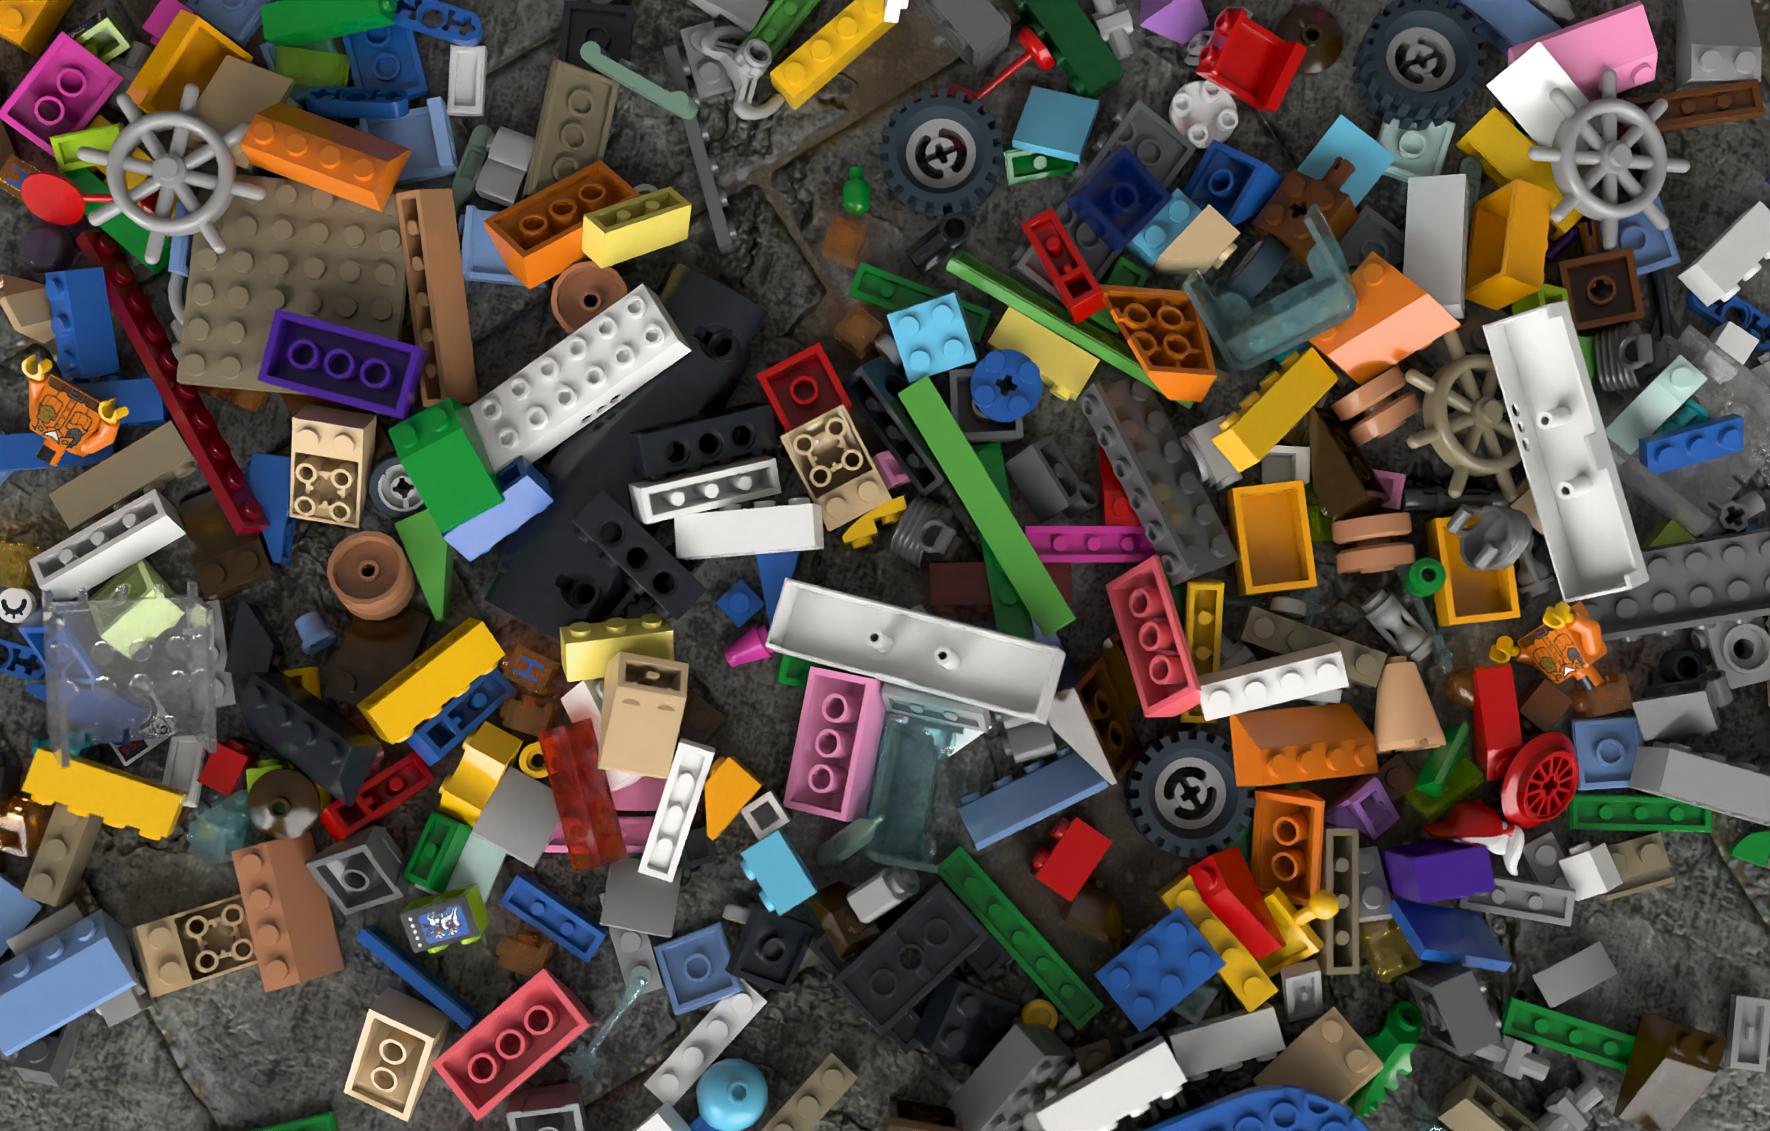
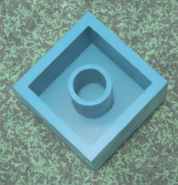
[887,290,979,383]
[740,827,819,916]

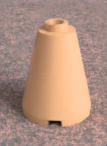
[1373,656,1446,754]

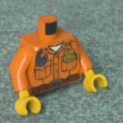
[22,354,129,467]
[1489,600,1607,692]

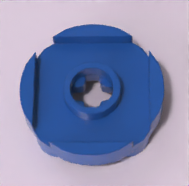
[970,350,1042,422]

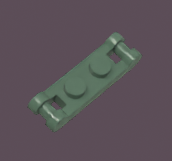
[580,41,698,120]

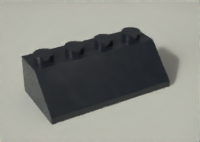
[239,672,381,807]

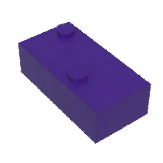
[257,309,428,420]
[1378,838,1496,903]

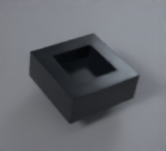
[680,826,719,870]

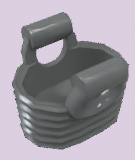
[1594,321,1668,392]
[889,495,964,569]
[1446,504,1532,570]

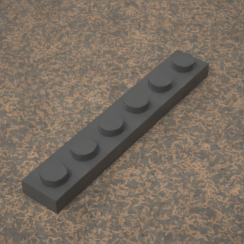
[663,45,738,255]

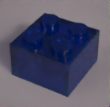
[1065,146,1173,251]

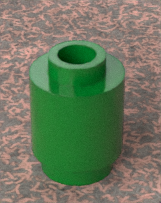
[1404,558,1446,597]

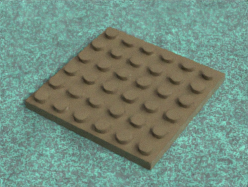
[176,171,412,396]

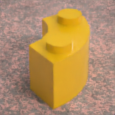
[438,721,523,828]

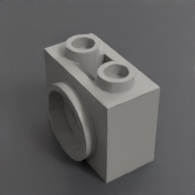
[1180,415,1244,491]
[1691,616,1770,689]

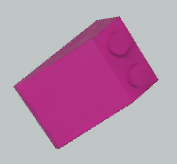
[0,31,124,158]

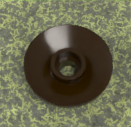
[1275,6,1343,75]
[247,768,321,839]

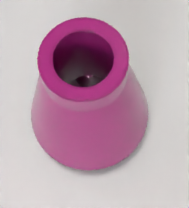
[723,624,775,668]

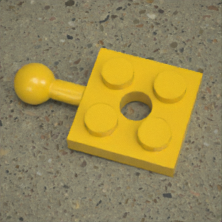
[1249,886,1339,977]

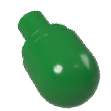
[843,167,870,216]

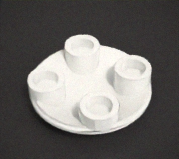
[1169,80,1238,148]

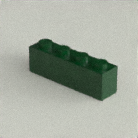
[1009,0,1125,99]

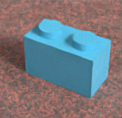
[1125,188,1202,271]

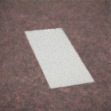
[1486,42,1602,150]

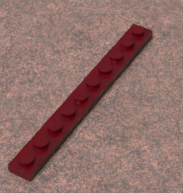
[75,231,270,535]

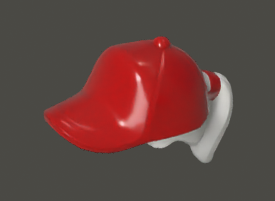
[1422,799,1524,876]

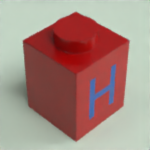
[197,738,259,796]

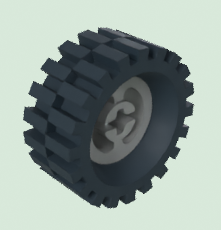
[1352,0,1487,131]
[879,88,1003,220]
[1124,730,1256,857]

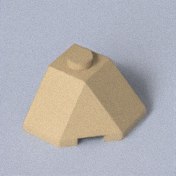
[0,274,55,343]

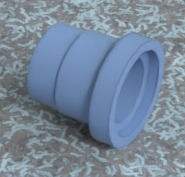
[294,611,337,655]

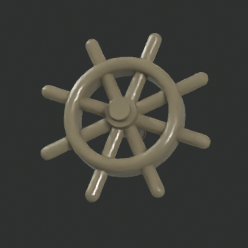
[1405,330,1527,502]

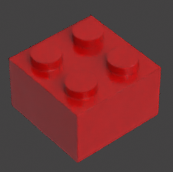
[757,342,853,433]
[1029,814,1112,902]

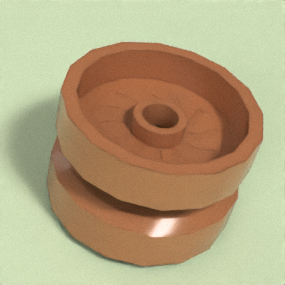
[551,261,630,336]
[1331,365,1423,448]
[1330,513,1417,574]
[327,531,416,620]

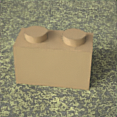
[1151,204,1240,275]

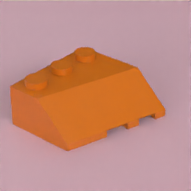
[1301,251,1461,386]
[1099,284,1217,402]

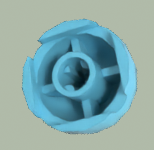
[696,1058,768,1131]

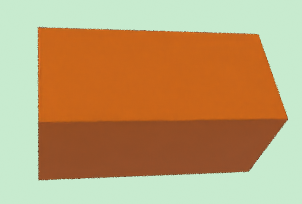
[1251,789,1325,906]

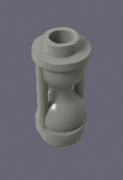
[1517,527,1555,597]
[1361,589,1433,663]

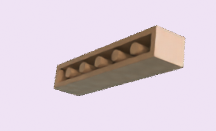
[396,188,479,407]

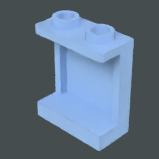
[355,96,459,186]
[459,205,549,288]

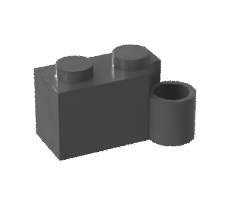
[1004,435,1099,524]
[1632,670,1733,742]

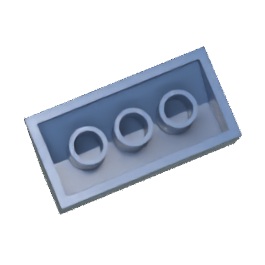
[956,745,1109,850]
[0,909,137,1057]

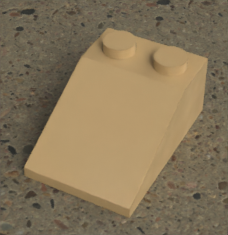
[186,55,295,176]
[344,987,451,1122]
[1253,1007,1384,1103]

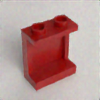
[1195,8,1308,112]

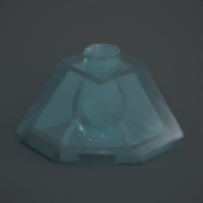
[187,789,251,864]

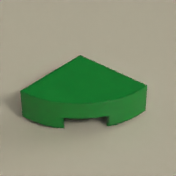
[1727,831,1770,867]

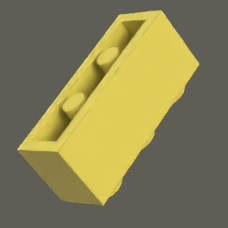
[581,186,692,269]
[986,306,1100,401]
[560,613,674,682]

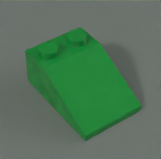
[388,396,506,533]

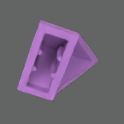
[1139,0,1210,46]
[1324,775,1400,841]

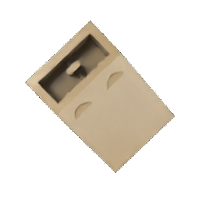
[289,404,377,528]
[780,404,892,532]
[597,651,689,779]
[130,894,258,998]

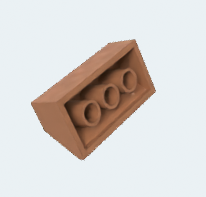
[231,831,346,993]

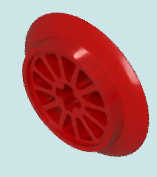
[1501,732,1579,828]

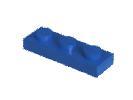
[1639,413,1744,476]
[499,871,609,963]

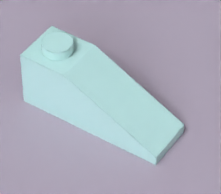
[1605,354,1708,462]

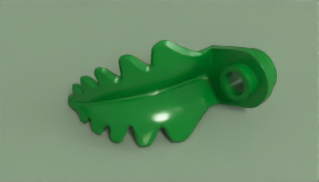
[1347,1001,1423,1119]

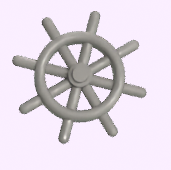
[1528,69,1690,251]
[77,83,266,264]

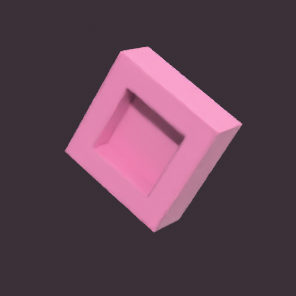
[872,450,912,490]
[1373,469,1406,509]

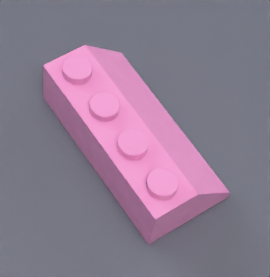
[1508,1,1658,102]
[783,666,886,822]

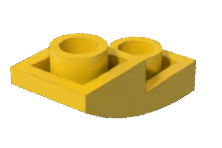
[842,496,907,549]

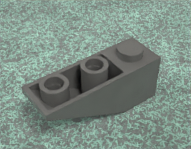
[13,1016,80,1087]

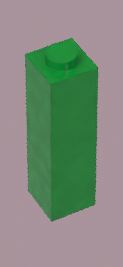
[260,0,397,50]
[59,167,171,274]

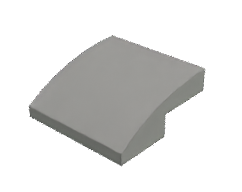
[471,766,572,868]
[599,854,682,938]

